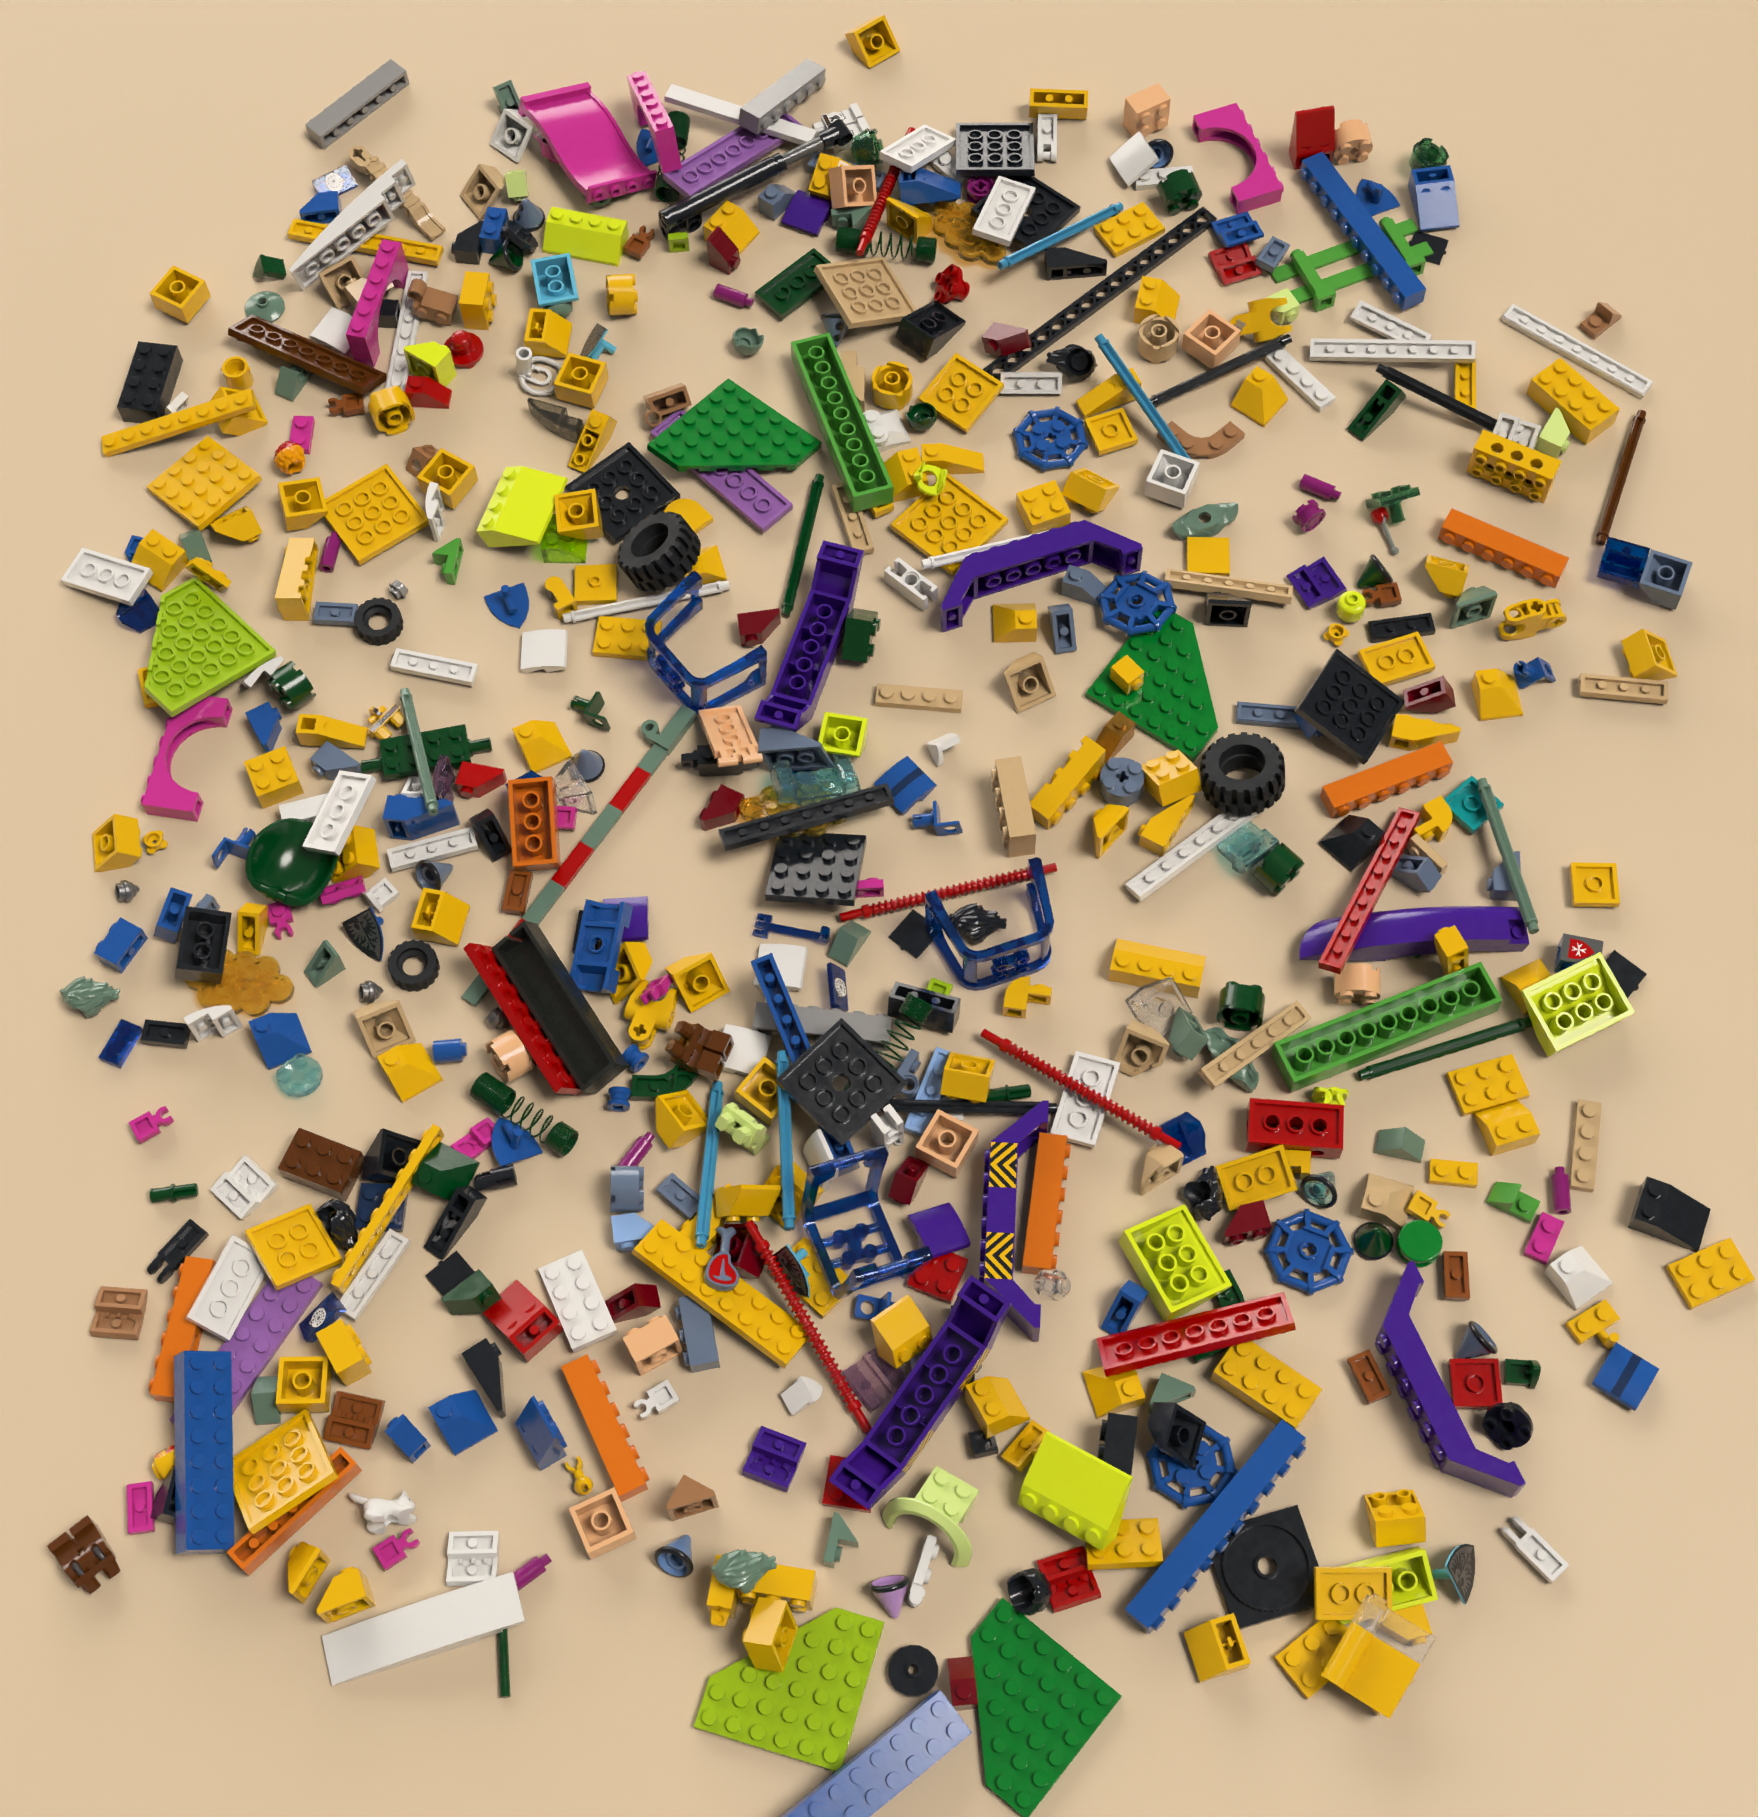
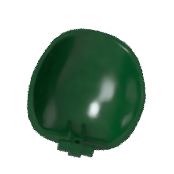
[246,818,338,906]

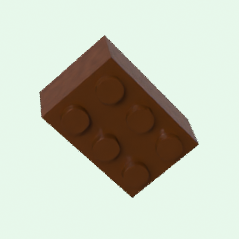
[278,1128,364,1202]

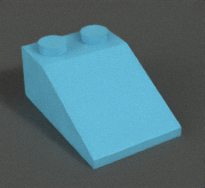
[531,253,579,307]

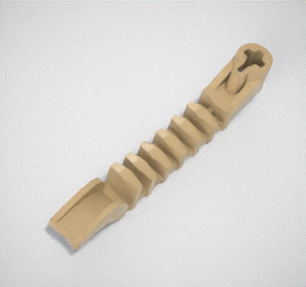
[349,146,446,240]

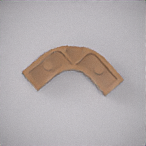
[1157,421,1245,459]

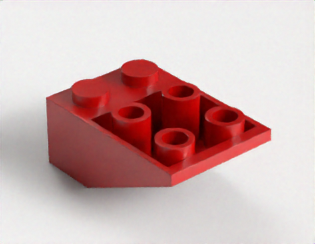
[1288,105,1335,170]
[482,1280,564,1362]

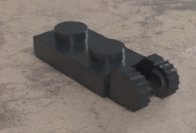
[147,1219,209,1283]

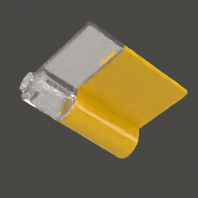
[1321,1593,1436,1719]

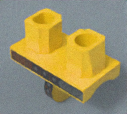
[367,703,406,740]

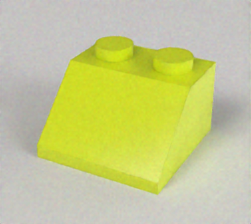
[403,341,457,387]
[818,712,868,758]

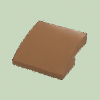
[90,1286,148,1340]

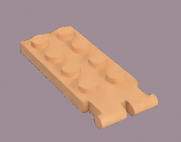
[698,705,763,767]

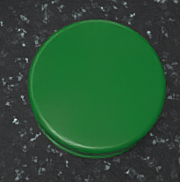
[1396,1220,1442,1268]

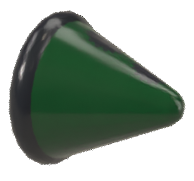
[489,238,524,271]
[1357,554,1393,589]
[1353,1222,1393,1260]

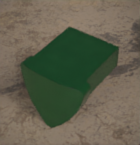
[253,254,287,280]
[1504,1359,1541,1389]

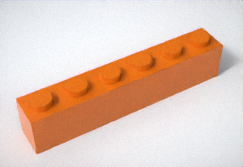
[1438,508,1569,588]
[1320,741,1453,818]
[1022,1132,1071,1277]
[149,1256,216,1403]
[561,1354,650,1502]
[227,1447,362,1576]

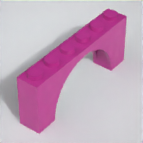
[627,71,682,173]
[1192,103,1284,214]
[346,239,409,368]
[141,696,233,822]

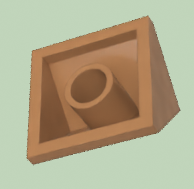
[666,1475,719,1521]

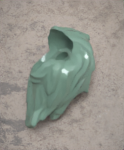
[60,976,120,1017]
[711,1549,777,1594]

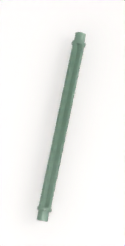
[400,688,439,816]
[1477,778,1539,934]

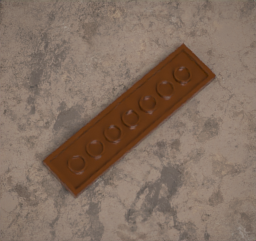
[228,314,386,395]

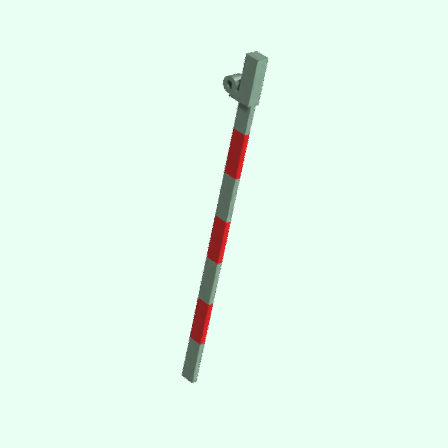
[462,704,697,1007]

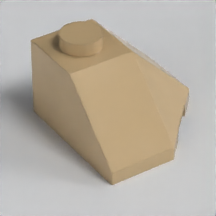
[1114,1019,1170,1076]
[1139,1143,1184,1196]

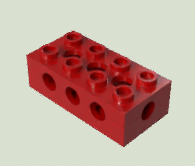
[1246,1098,1344,1159]

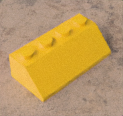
[1108,939,1206,998]

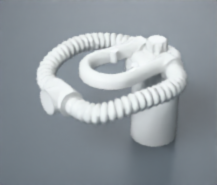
[516,347,562,396]

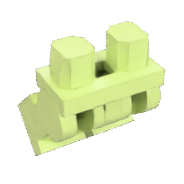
[715,1102,770,1156]

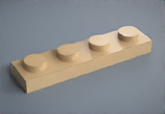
[832,483,874,555]
[1579,673,1668,704]
[875,683,963,713]
[1569,1099,1602,1193]

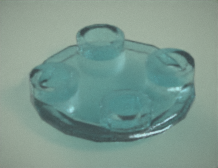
[276,1053,323,1097]

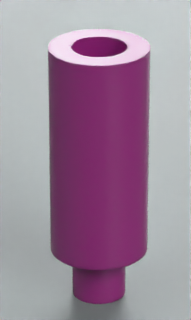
[713,284,754,308]
[1299,474,1342,500]
[319,532,341,573]
[617,1132,655,1166]
[1551,1166,1571,1215]
[513,1553,552,1591]

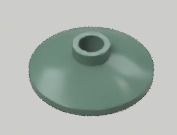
[245,291,285,323]

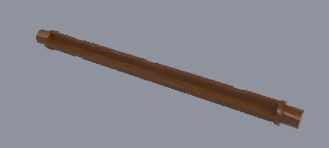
[1596,410,1646,546]

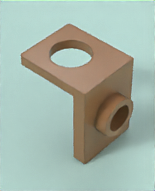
[406,445,439,477]

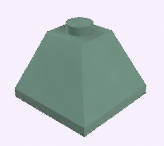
[1449,586,1498,629]

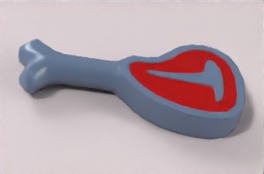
[704,1226,739,1291]

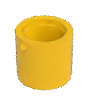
[221,356,254,391]

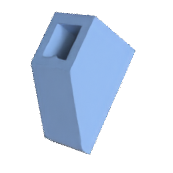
[611,1213,654,1252]

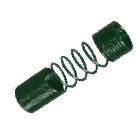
[654,111,691,202]
[835,226,937,264]
[875,993,933,1071]
[470,1072,579,1157]

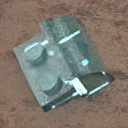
[1216,821,1279,874]

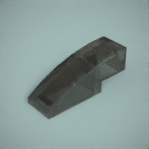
[527,398,584,444]

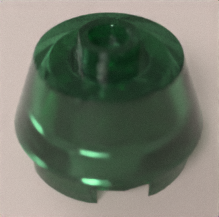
[851,128,884,168]
[1409,138,1449,169]

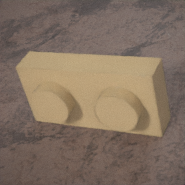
[1407,833,1448,875]

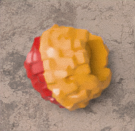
[274,441,305,475]

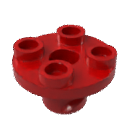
[934,264,970,305]
[444,330,484,369]

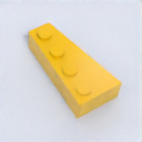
[275,538,319,621]
[1030,735,1106,830]

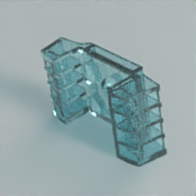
[770,754,861,806]

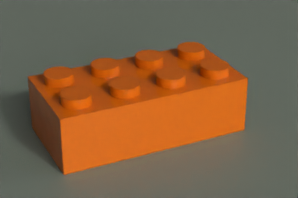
[508,776,561,871]

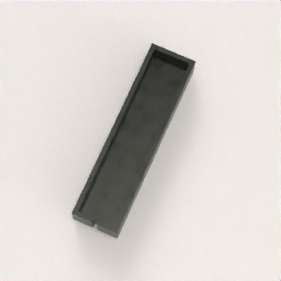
[491,920,629,1094]

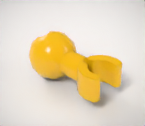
[565,1456,593,1495]

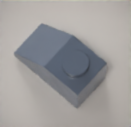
[758,184,796,221]
[1061,565,1107,607]
[1047,603,1077,653]
[310,741,363,781]
[1486,851,1521,901]
[1391,855,1442,892]

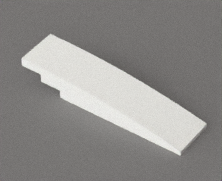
[289,159,416,291]
[322,1572,526,1686]

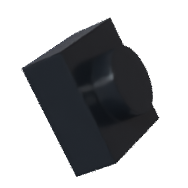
[968,1430,998,1459]

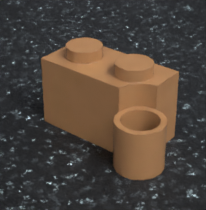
[407,278,458,326]
[643,383,692,427]

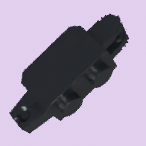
[681,745,759,777]

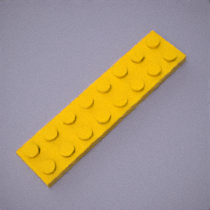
[632,1218,809,1369]

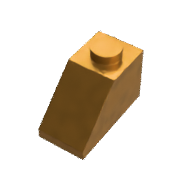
[1095,711,1136,764]

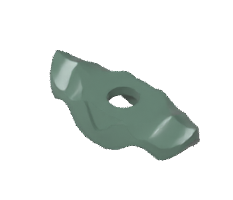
[1171,502,1239,539]
[1204,1027,1259,1093]

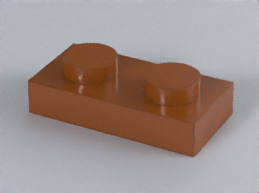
[502,869,533,915]
[1442,1251,1470,1300]
[1347,1349,1392,1405]

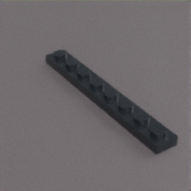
[718,783,894,851]

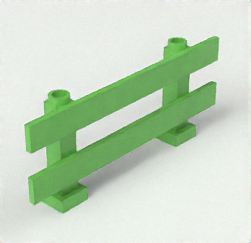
[1269,217,1434,312]

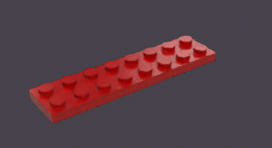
[463,943,582,1095]
[1096,1292,1296,1377]

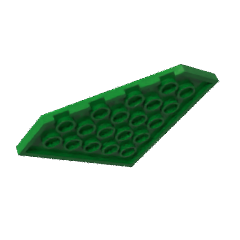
[647,378,822,472]
[1085,610,1218,763]
[971,1598,1122,1817]

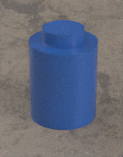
[433,1038,468,1064]

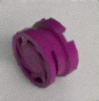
[967,176,994,205]
[1292,499,1326,532]

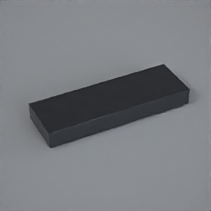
[1367,613,1436,643]

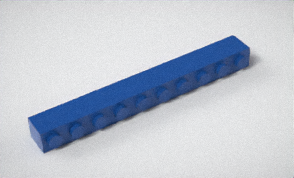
[1300,152,1426,311]
[750,953,860,1177]
[1125,1419,1306,1634]

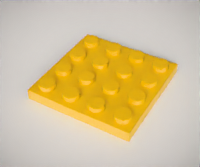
[146,436,262,531]
[324,463,429,565]
[891,473,1009,576]
[233,1409,339,1534]

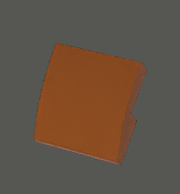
[323,1391,385,1449]

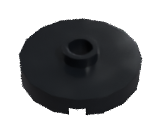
[502,220,538,252]
[888,1645,938,1698]

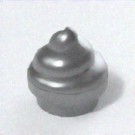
[115,880,140,902]
[359,981,383,1003]
[485,1006,509,1029]

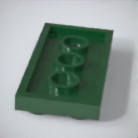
[755,248,831,320]

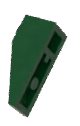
[1347,379,1406,441]

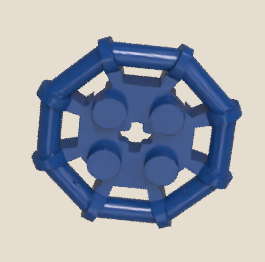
[1012,406,1089,472]
[1097,570,1177,637]
[1263,1209,1354,1295]
[1146,1425,1238,1509]

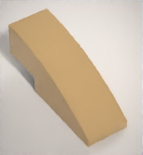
[841,351,865,413]

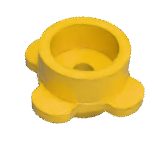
[1324,623,1349,646]
[142,830,168,854]

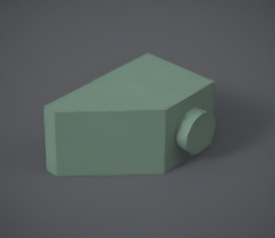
[1169,1007,1209,1061]

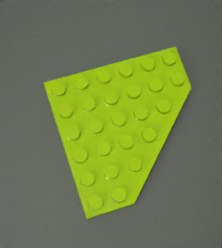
[144,576,276,717]
[694,1607,885,1772]

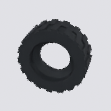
[354,597,403,646]
[388,940,440,992]

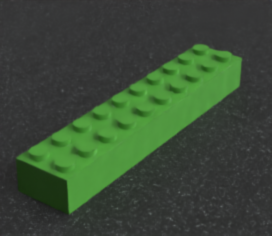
[791,332,894,512]
[1271,962,1502,1093]

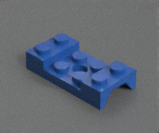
[570,899,633,994]

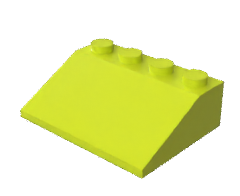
[476,466,568,547]
[1521,952,1635,1057]
[1118,1204,1232,1322]
[1017,1431,1133,1551]

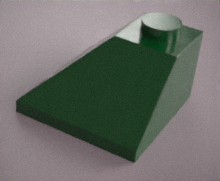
[411,1142,480,1201]

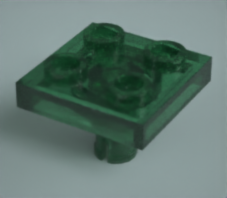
[1365,484,1420,524]

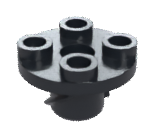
[1482,1402,1534,1450]

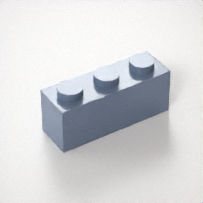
[675,1296,720,1373]

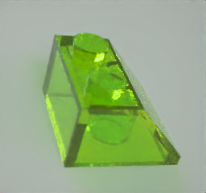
[541,514,588,563]

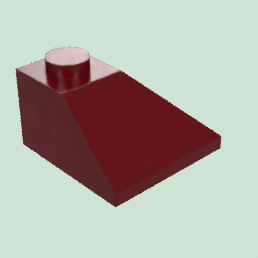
[713,1223,765,1279]

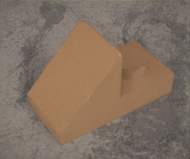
[1579,302,1622,340]

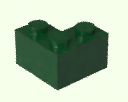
[841,608,881,663]

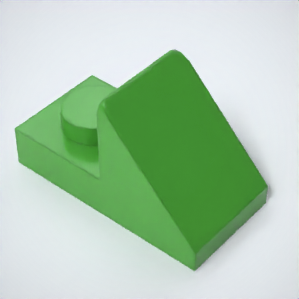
[432,538,464,585]
[1486,1181,1541,1224]

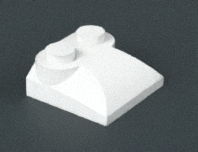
[863,409,911,452]

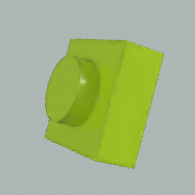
[668,232,690,253]
[926,978,953,996]

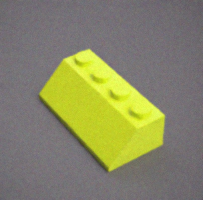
[543,207,629,267]
[1338,1546,1438,1625]

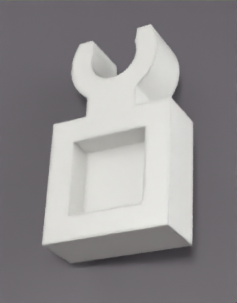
[634,1380,680,1420]

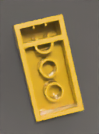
[706,1554,817,1628]

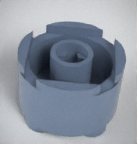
[1099,757,1144,807]
[610,1166,644,1213]

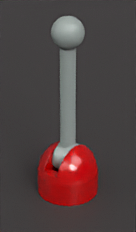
[1370,507,1399,555]

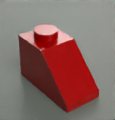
[405,376,452,409]
[455,761,507,798]

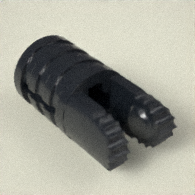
[474,1164,518,1191]

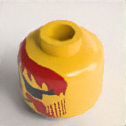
[152,1445,175,1480]

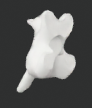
[349,1490,417,1535]

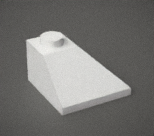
[489,108,534,163]
[1544,1246,1613,1311]

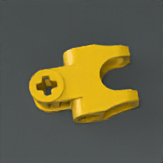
[1230,297,1293,343]
[1497,598,1567,640]
[624,980,678,1050]

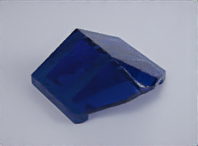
[116,588,159,634]
[1159,1112,1206,1166]

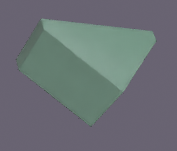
[180,528,212,562]
[828,920,871,967]
[304,940,346,987]
[1374,1127,1425,1163]
[1148,1373,1196,1415]
[251,1375,281,1425]

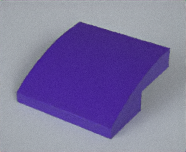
[781,190,832,236]
[1287,556,1347,609]
[603,896,649,941]
[907,1202,971,1260]
[742,1426,807,1492]

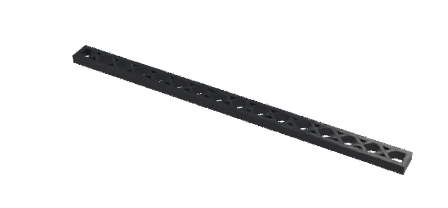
[982,207,1217,381]

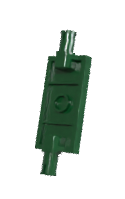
[361,724,492,780]

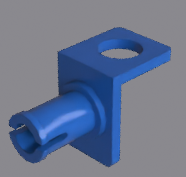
[1513,657,1556,689]
[912,801,963,836]
[212,827,256,869]
[854,1292,896,1321]

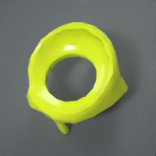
[914,461,948,496]
[1312,1087,1349,1106]

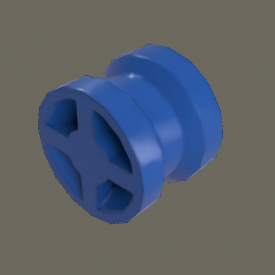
[622,1044,649,1073]
[607,1086,631,1112]

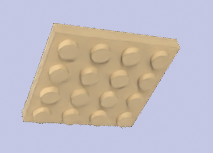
[814,257,917,329]

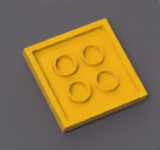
[918,353,1004,433]
[245,1204,342,1291]

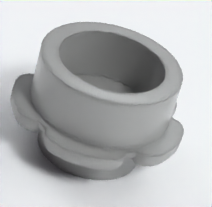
[389,580,408,599]

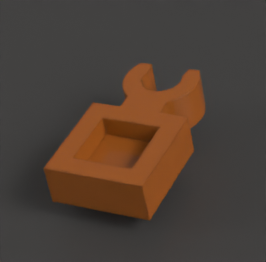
[623,225,655,260]
[328,393,365,416]
[1362,582,1402,607]

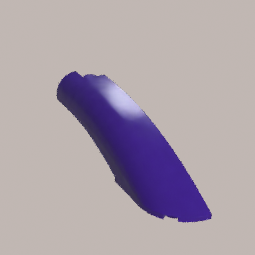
[1299,906,1529,961]

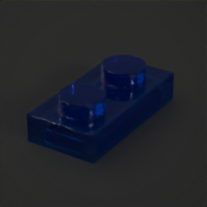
[99,1019,143,1069]

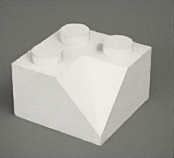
[1144,449,1200,509]

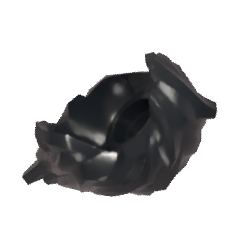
[1046,344,1098,381]
[949,903,1007,944]
[1183,1166,1226,1221]
[316,1199,358,1252]

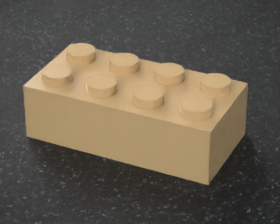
[991,756,1036,858]

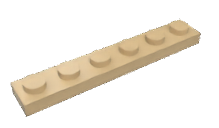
[1165,568,1293,605]
[1198,1001,1311,1090]

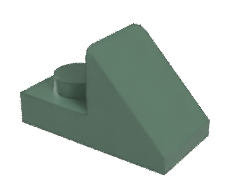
[492,80,520,113]
[831,206,871,229]
[275,364,313,402]
[823,1512,859,1568]

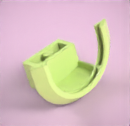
[882,1466,979,1567]

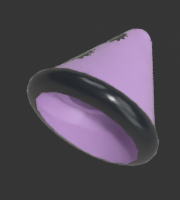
[868,1575,910,1619]

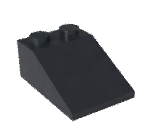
[895,300,966,359]
[1628,1176,1711,1252]

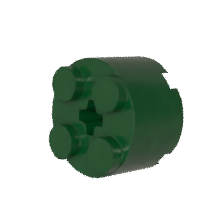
[1157,169,1202,216]
[266,661,316,711]
[1252,842,1305,896]
[1216,981,1265,1031]

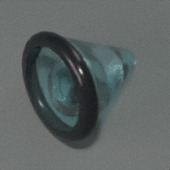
[1300,1171,1338,1209]

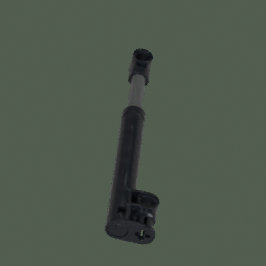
[658,119,853,241]

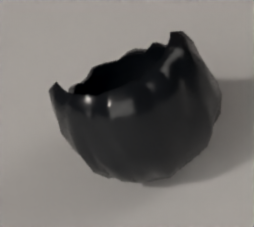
[1007,1568,1052,1616]

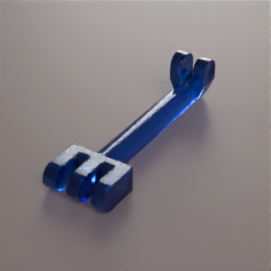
[752,913,830,943]

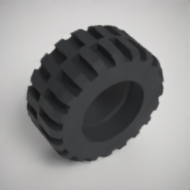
[618,511,701,592]
[1200,732,1285,816]

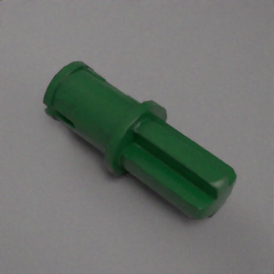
[987,1084,1032,1101]
[150,1183,199,1203]

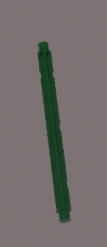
[781,474,824,618]
[1358,1017,1533,1081]

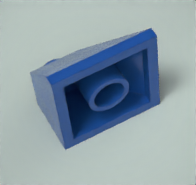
[248,1013,312,1070]
[428,1389,498,1456]

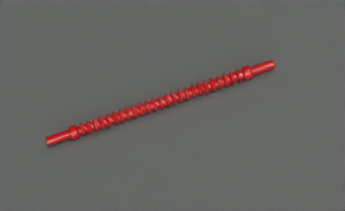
[856,127,915,256]
[839,863,1057,922]
[980,1029,1182,1150]
[744,1220,872,1434]

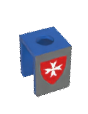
[1554,933,1603,973]

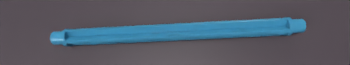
[997,202,1123,270]
[1095,334,1191,459]
[776,1050,796,1231]
[695,1081,724,1248]

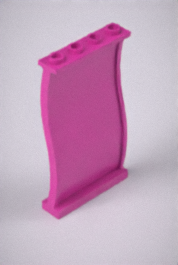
[518,82,657,204]

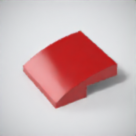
[1208,242,1261,286]
[1037,1545,1101,1613]

